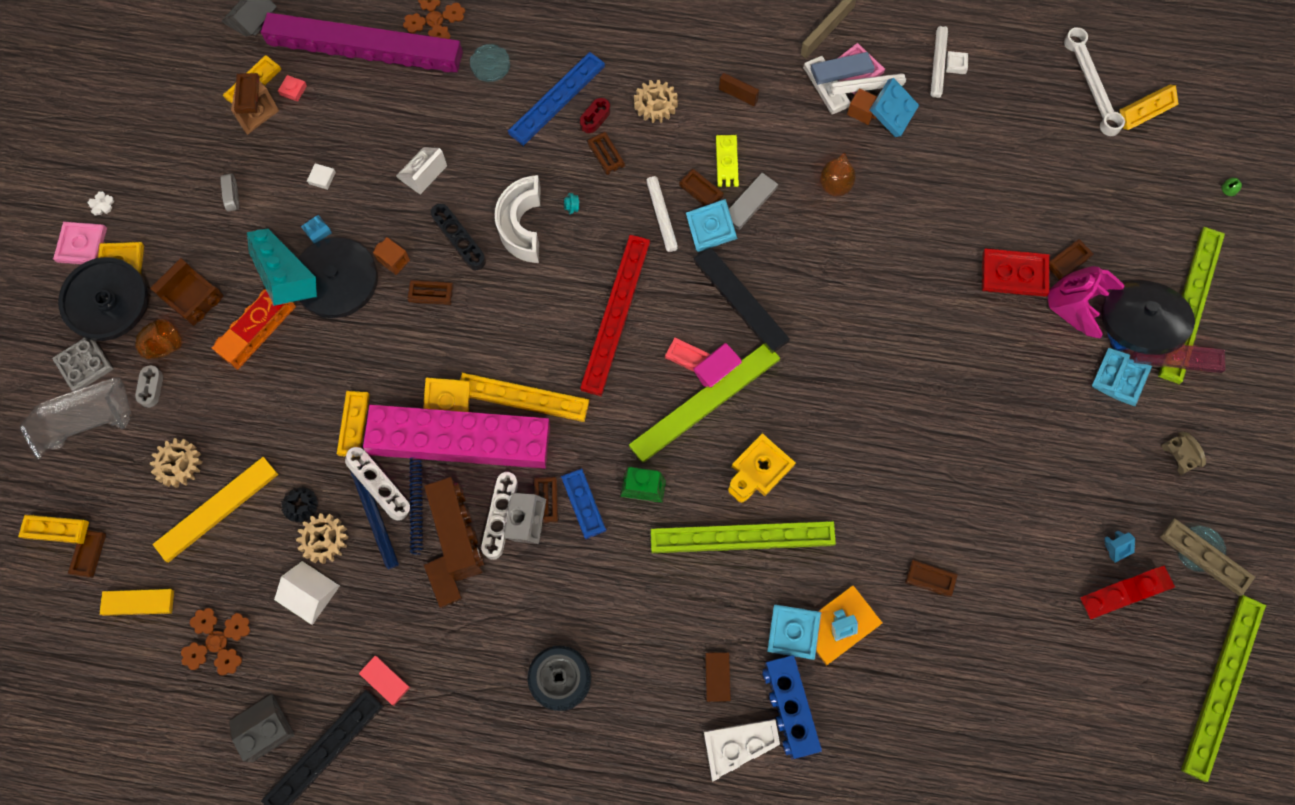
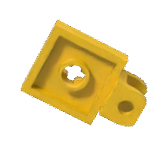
[728,433,796,503]

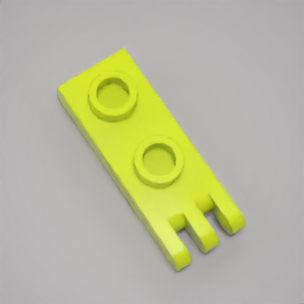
[716,135,739,187]

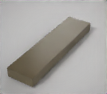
[801,0,856,59]
[1159,518,1255,596]

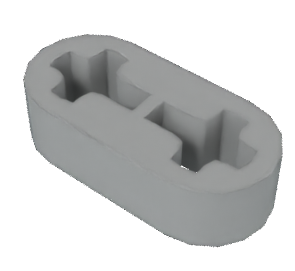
[221,173,239,212]
[135,365,163,408]

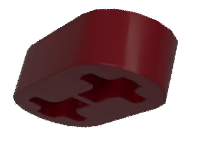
[580,98,610,133]

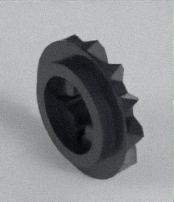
[281,486,318,522]

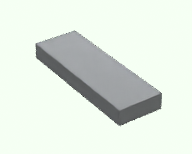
[729,173,778,231]

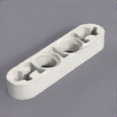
[345,447,410,520]
[481,472,518,560]

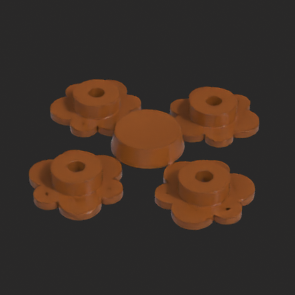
[403,0,465,39]
[181,608,250,675]

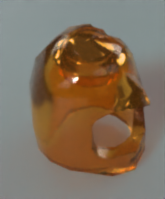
[820,153,856,196]
[135,319,181,359]

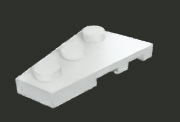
[704,719,780,782]

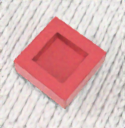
[278,75,307,102]

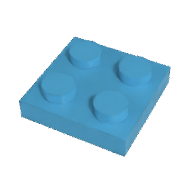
[870,78,919,137]

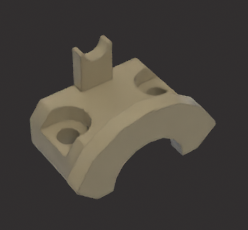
[1161,431,1206,475]

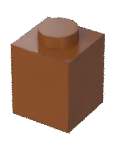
[847,88,877,125]
[373,237,410,275]

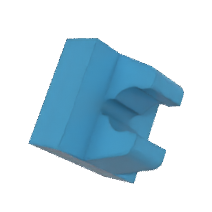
[301,215,332,243]
[1105,531,1135,563]

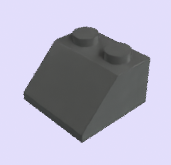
[222,0,277,37]
[229,694,295,762]

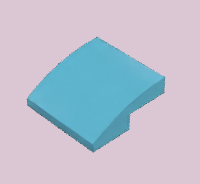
[1092,348,1152,407]

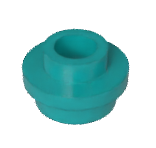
[564,193,579,214]

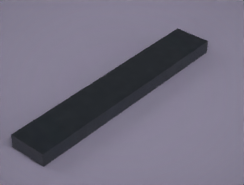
[694,247,790,353]
[261,690,384,805]

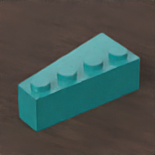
[247,229,317,306]

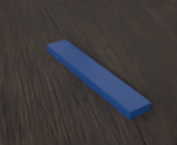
[508,52,605,146]

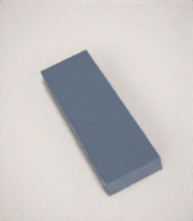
[810,52,875,85]

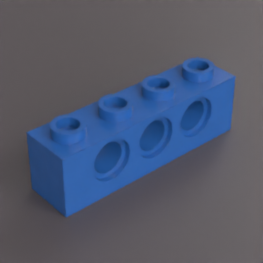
[762,655,822,760]

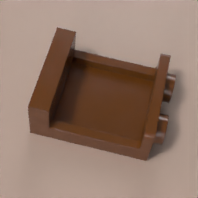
[150,258,224,326]

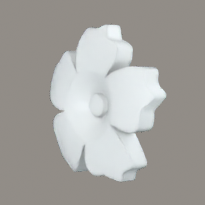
[87,192,114,215]

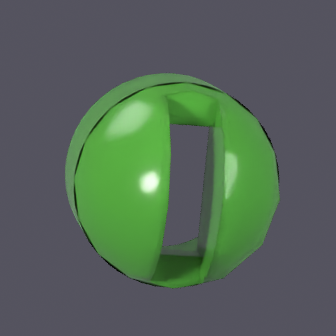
[1221,177,1242,196]

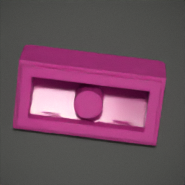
[693,343,742,387]

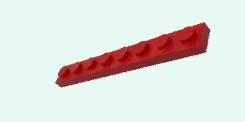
[580,235,650,397]

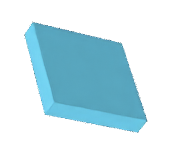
[686,199,738,252]
[767,605,821,660]

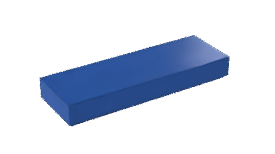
[561,468,606,539]

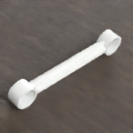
[1064,27,1125,136]

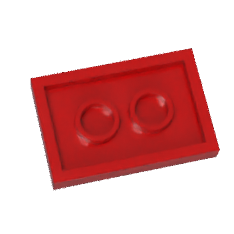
[982,249,1049,297]

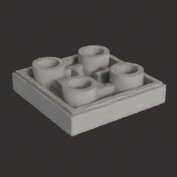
[52,338,113,393]

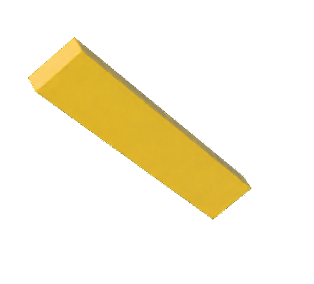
[460,373,589,422]
[152,457,279,563]

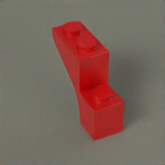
[1080,565,1175,620]

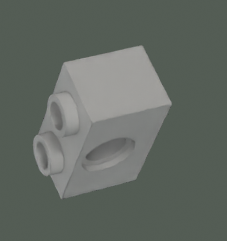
[504,493,546,544]

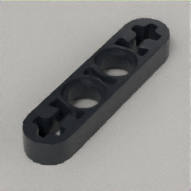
[431,204,486,270]

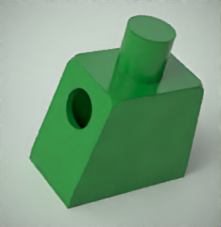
[620,467,666,503]

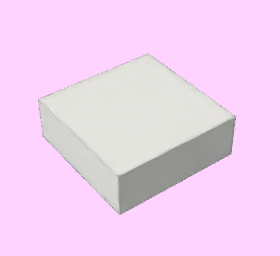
[946,51,968,74]
[307,163,336,190]

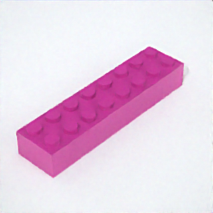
[363,405,550,469]

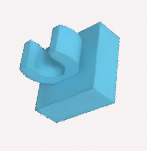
[832,609,858,641]

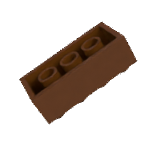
[424,477,485,581]

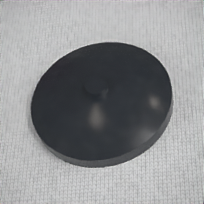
[298,237,378,318]
[58,257,148,341]
[1101,280,1195,355]

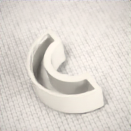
[495,175,541,263]

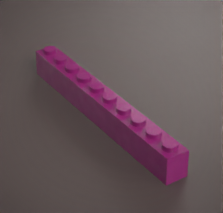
[261,12,463,73]

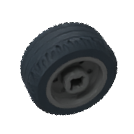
[527,646,591,711]

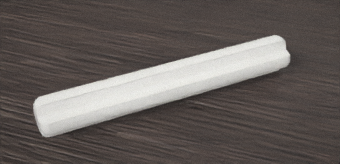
[931,26,948,98]
[830,73,906,95]
[647,176,678,252]

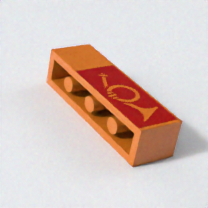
[212,289,296,370]

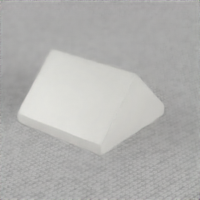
[396,147,447,195]
[274,561,340,625]

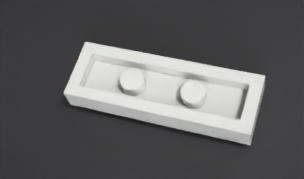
[803,56,851,115]

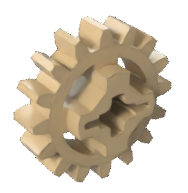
[634,80,678,123]
[150,438,202,488]
[296,513,348,564]

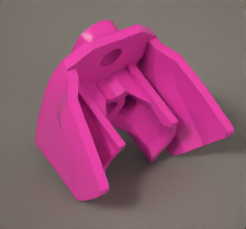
[1048,266,1124,338]

